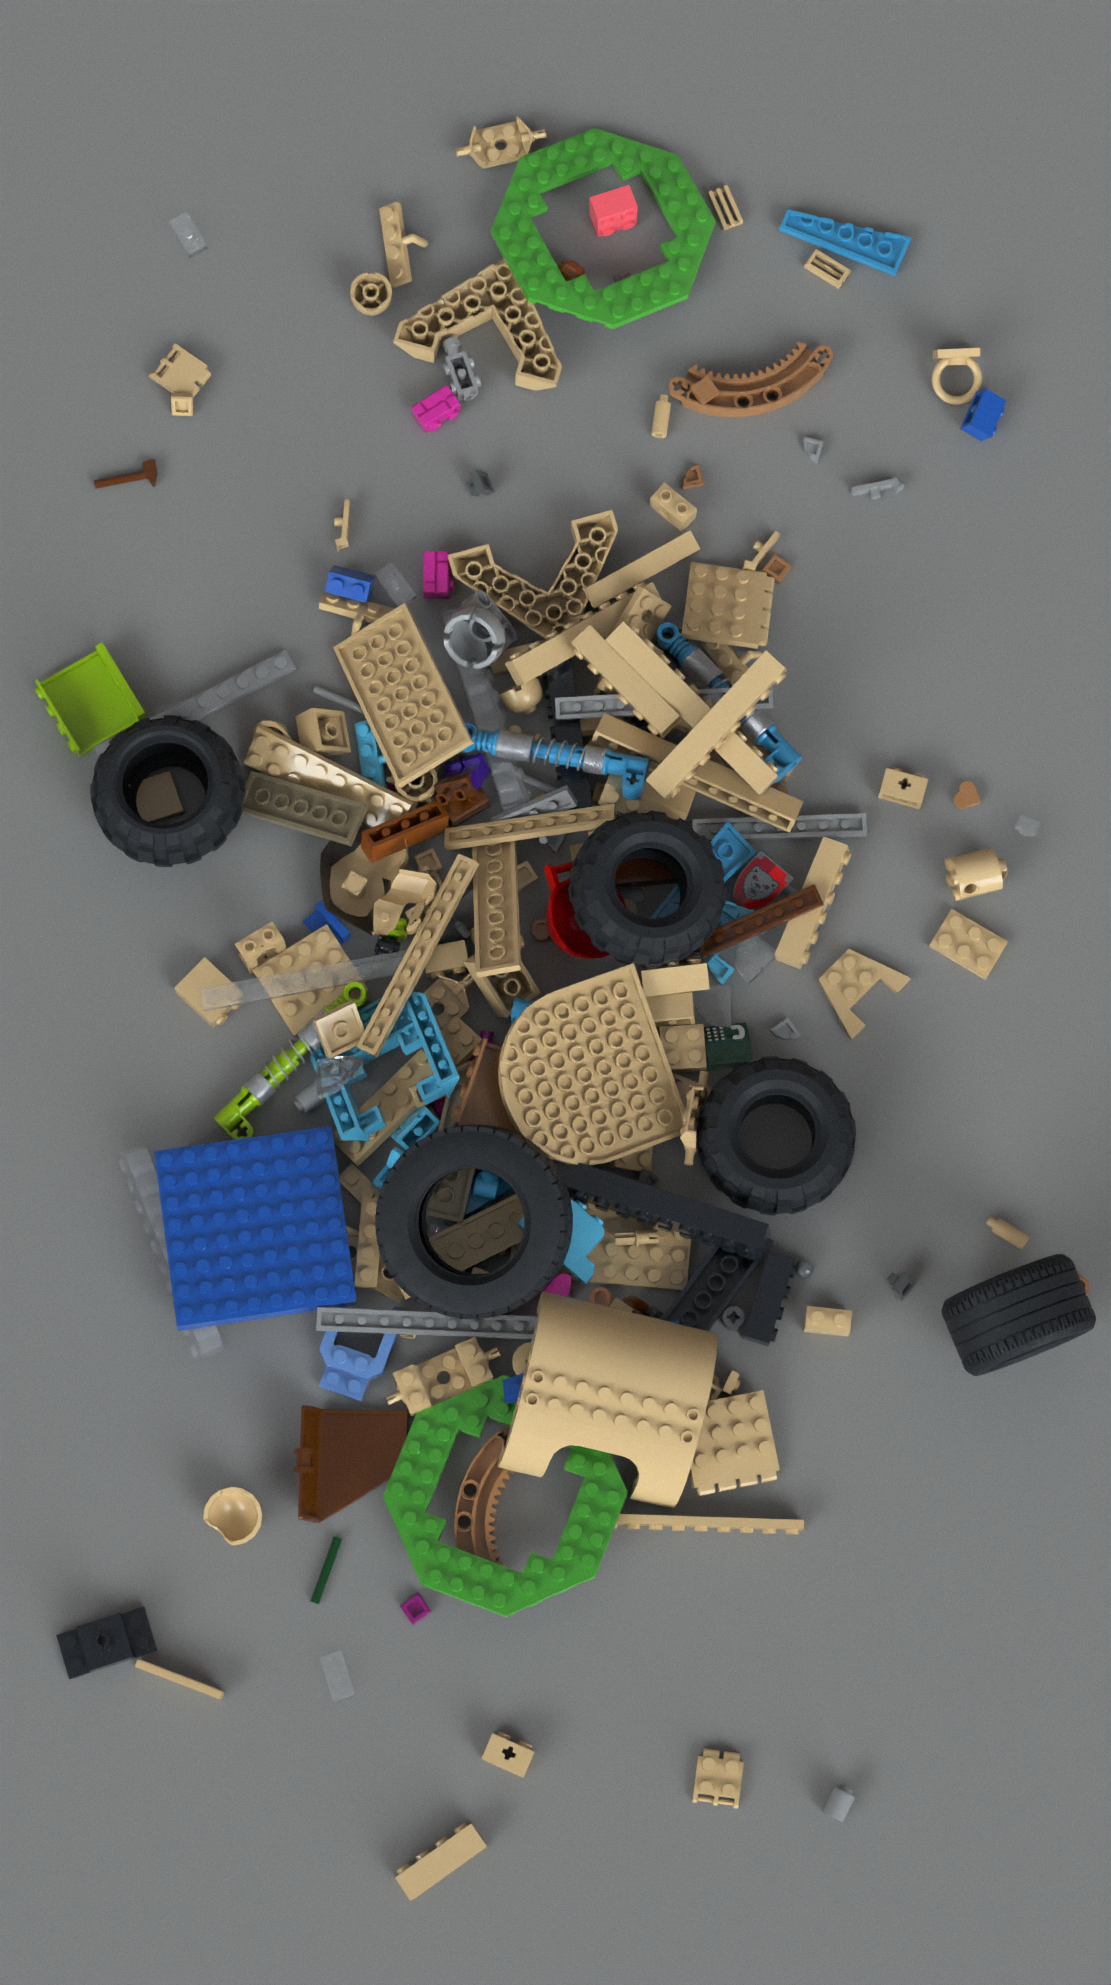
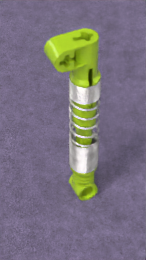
[213,982,368,1140]

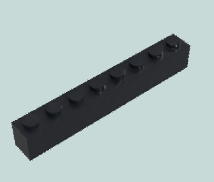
[542,658,592,810]

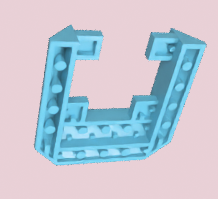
[310,991,460,1141]

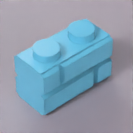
[390,1106,440,1151]

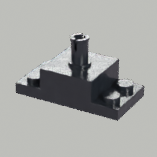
[56,1607,158,1680]

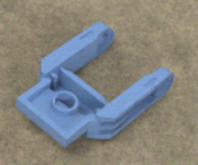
[319,1306,406,1402]

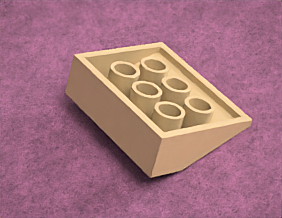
[598,770,696,821]

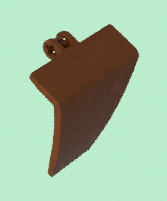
[294,1405,409,1523]

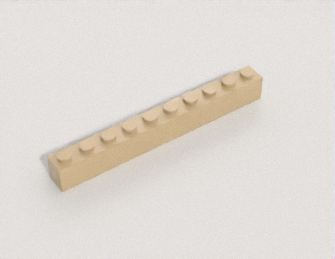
[605,621,780,795]
[590,713,803,833]

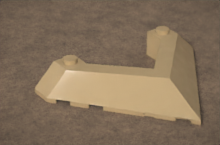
[393,257,562,391]
[447,510,618,640]

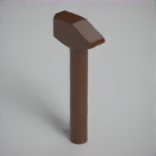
[94,459,158,489]

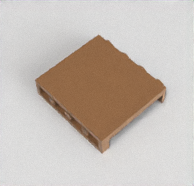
[451,1038,520,1134]

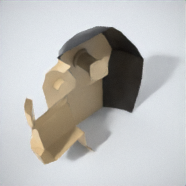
[320,821,437,936]

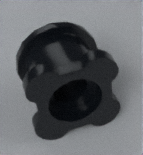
[374,935,401,958]

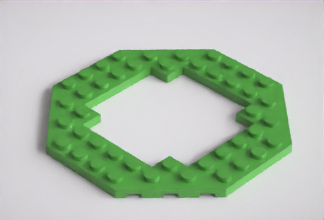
[491,128,716,329]
[383,1375,628,1618]

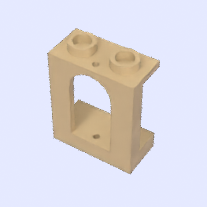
[235,921,287,974]

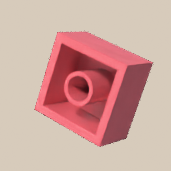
[589,185,638,237]

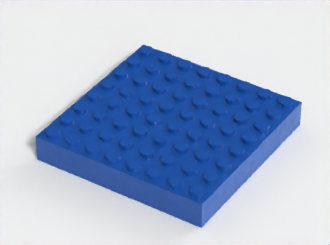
[154,1126,357,1331]

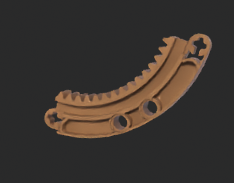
[668,342,833,417]
[454,1425,516,1565]

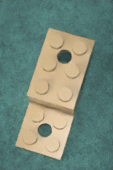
[597,586,672,695]

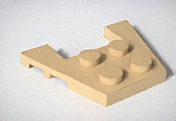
[818,949,911,1040]

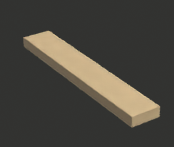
[583,530,700,608]

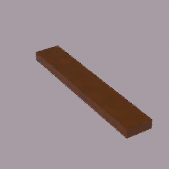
[699,884,824,959]

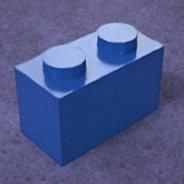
[960,388,1006,441]
[325,565,375,603]

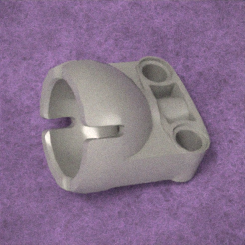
[444,590,518,669]

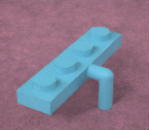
[355,720,387,788]

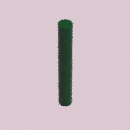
[311,1536,342,1604]

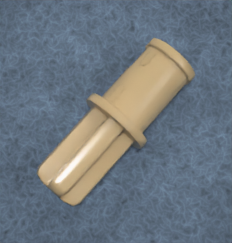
[613,1229,659,1247]

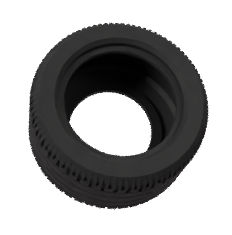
[941,1254,1096,1376]

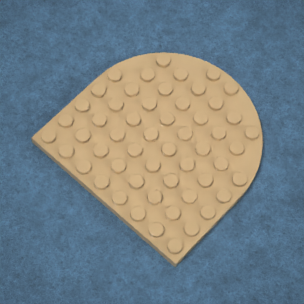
[498,963,685,1165]

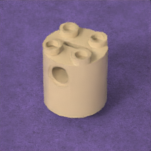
[944,847,1007,901]

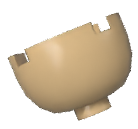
[350,272,392,316]
[499,677,543,715]

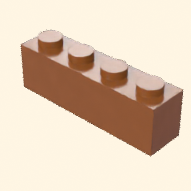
[361,800,449,863]

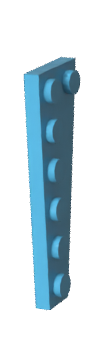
[779,209,911,276]
[649,821,757,919]

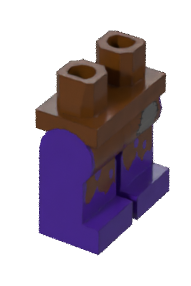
[434,753,491,806]

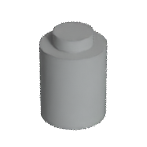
[293,1080,326,1113]
[822,1785,855,1823]

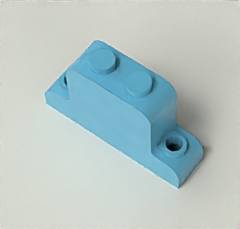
[518,1200,604,1285]

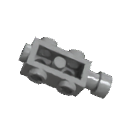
[442,337,481,401]

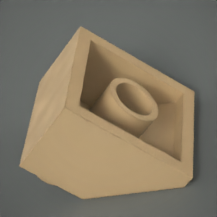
[295,708,351,757]

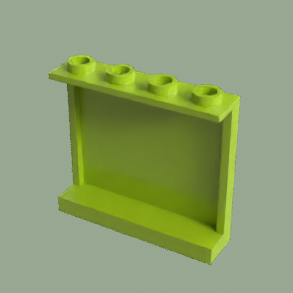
[35,642,147,757]

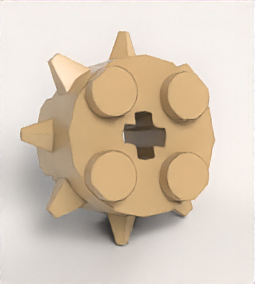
[386,764,440,811]

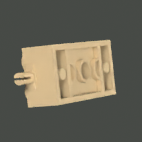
[385,1337,501,1417]

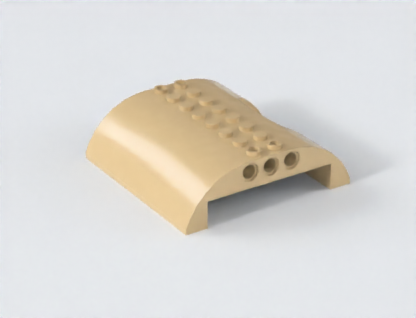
[497,1291,717,1509]

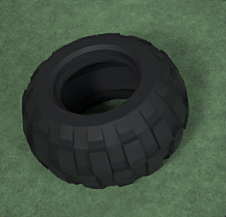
[90,715,245,867]

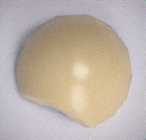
[203,1487,262,1546]

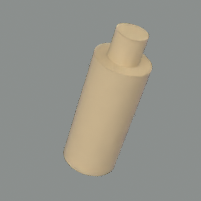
[651,395,671,438]
[986,1216,1030,1250]

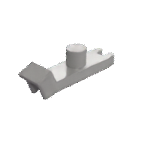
[851,477,904,500]

